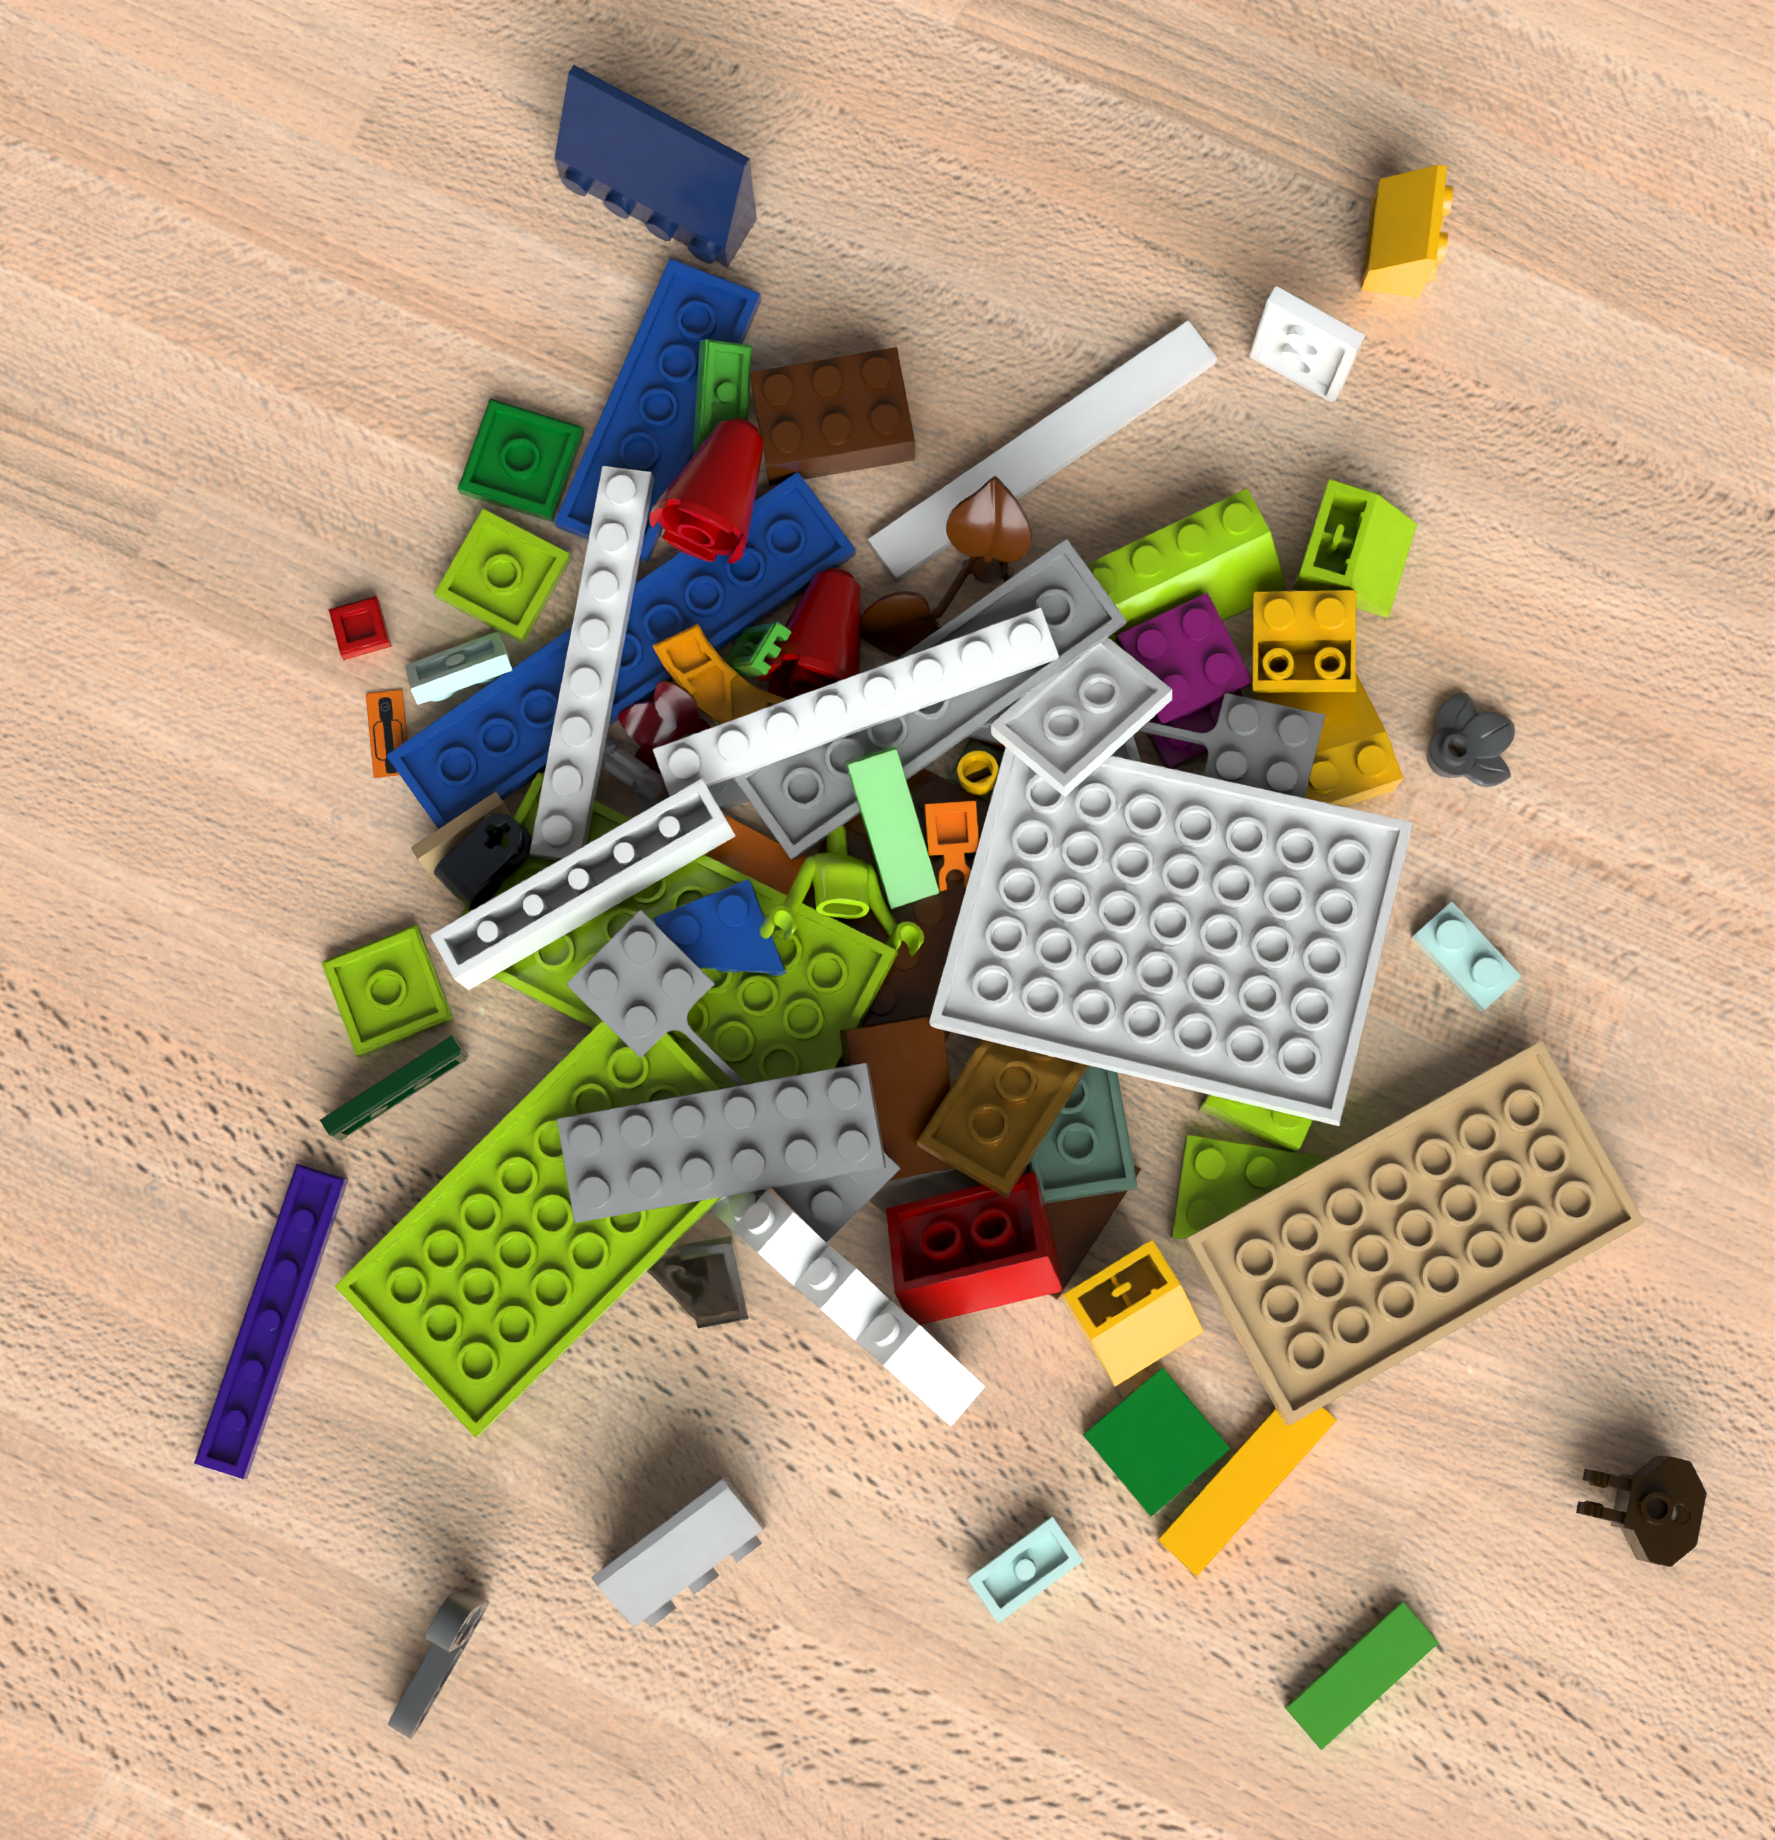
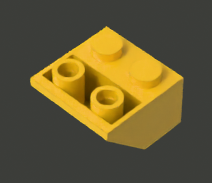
[1361,165,1454,298]
[1253,590,1356,693]
[1060,1239,1203,1386]

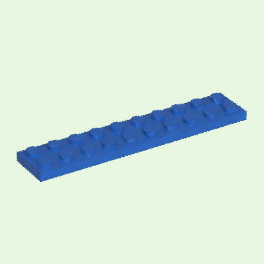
[386,471,856,829]

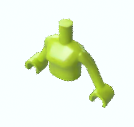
[759,826,924,956]

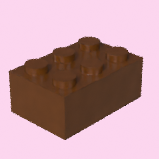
[750,347,915,486]

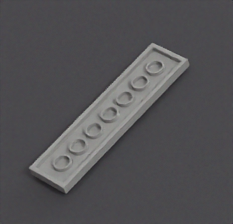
[733,538,1127,861]

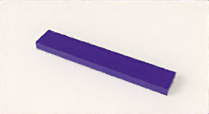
[194,1163,348,1479]

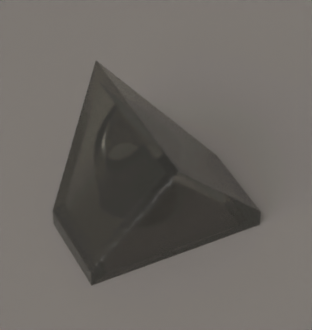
[647,1236,748,1329]

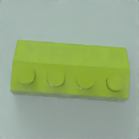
[1086,488,1287,645]

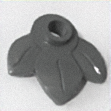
[1427,693,1515,787]

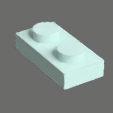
[405,631,512,705]
[1411,901,1522,1012]
[967,1516,1084,1623]

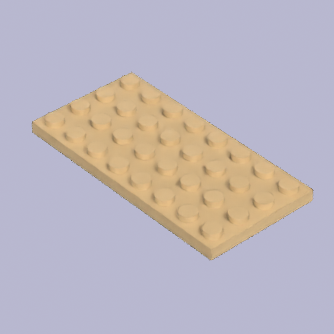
[1183,1040,1645,1426]

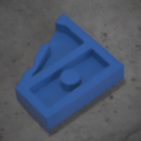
[653,879,787,976]

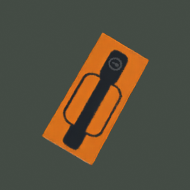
[366,689,408,779]

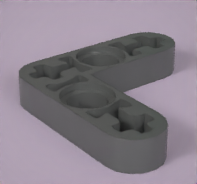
[388,1588,490,1739]

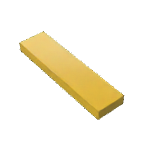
[1156,1407,1337,1577]

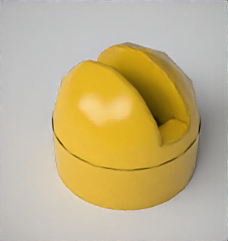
[957,751,999,796]

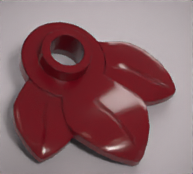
[618,681,711,774]

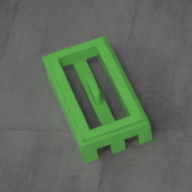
[724,622,791,678]

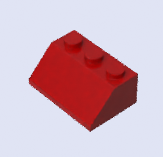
[886,1172,1063,1325]

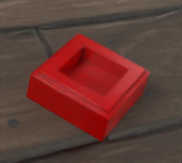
[328,596,392,660]

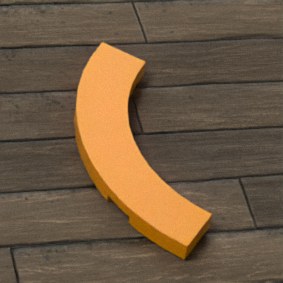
[652,624,788,725]

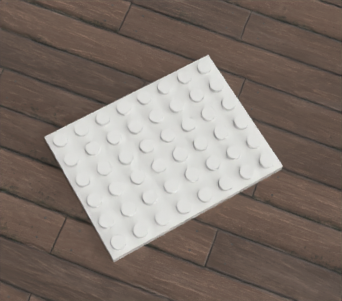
[929,748,1413,1126]

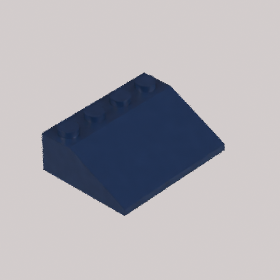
[555,65,757,268]

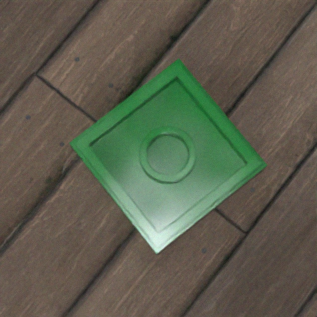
[457,398,585,523]
[1082,1367,1230,1517]

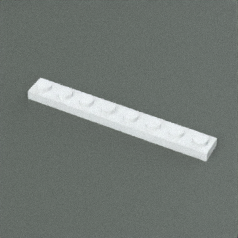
[530,466,654,861]
[653,608,1059,797]

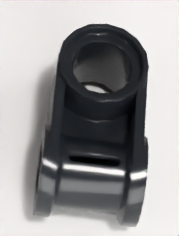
[434,813,532,911]

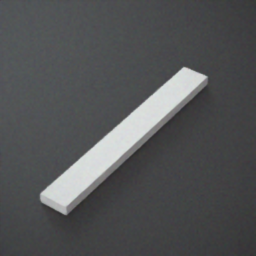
[867,320,1217,583]

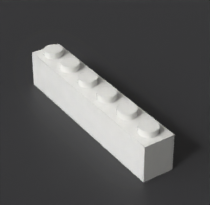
[430,778,736,990]

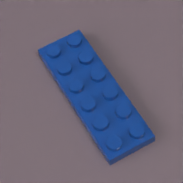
[555,259,761,563]

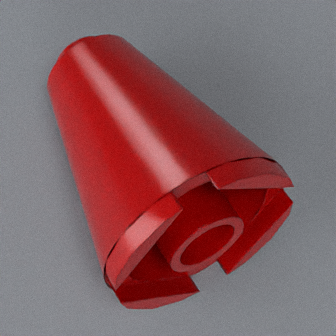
[650,418,764,563]
[759,568,861,700]

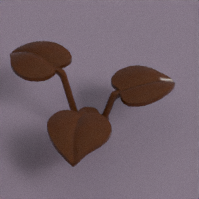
[860,476,1032,658]

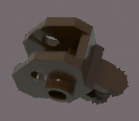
[1576,1455,1707,1567]

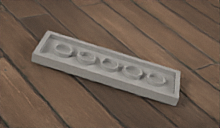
[557,1063,887,1223]

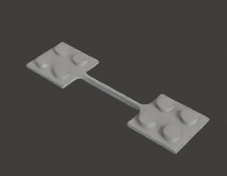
[968,693,1325,798]
[566,910,900,1243]

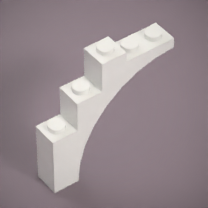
[709,1189,985,1426]

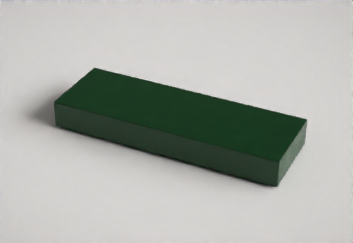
[320,1035,469,1140]

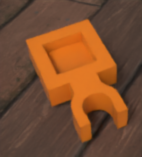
[923,801,979,891]

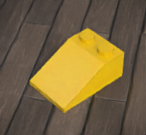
[1250,674,1404,807]

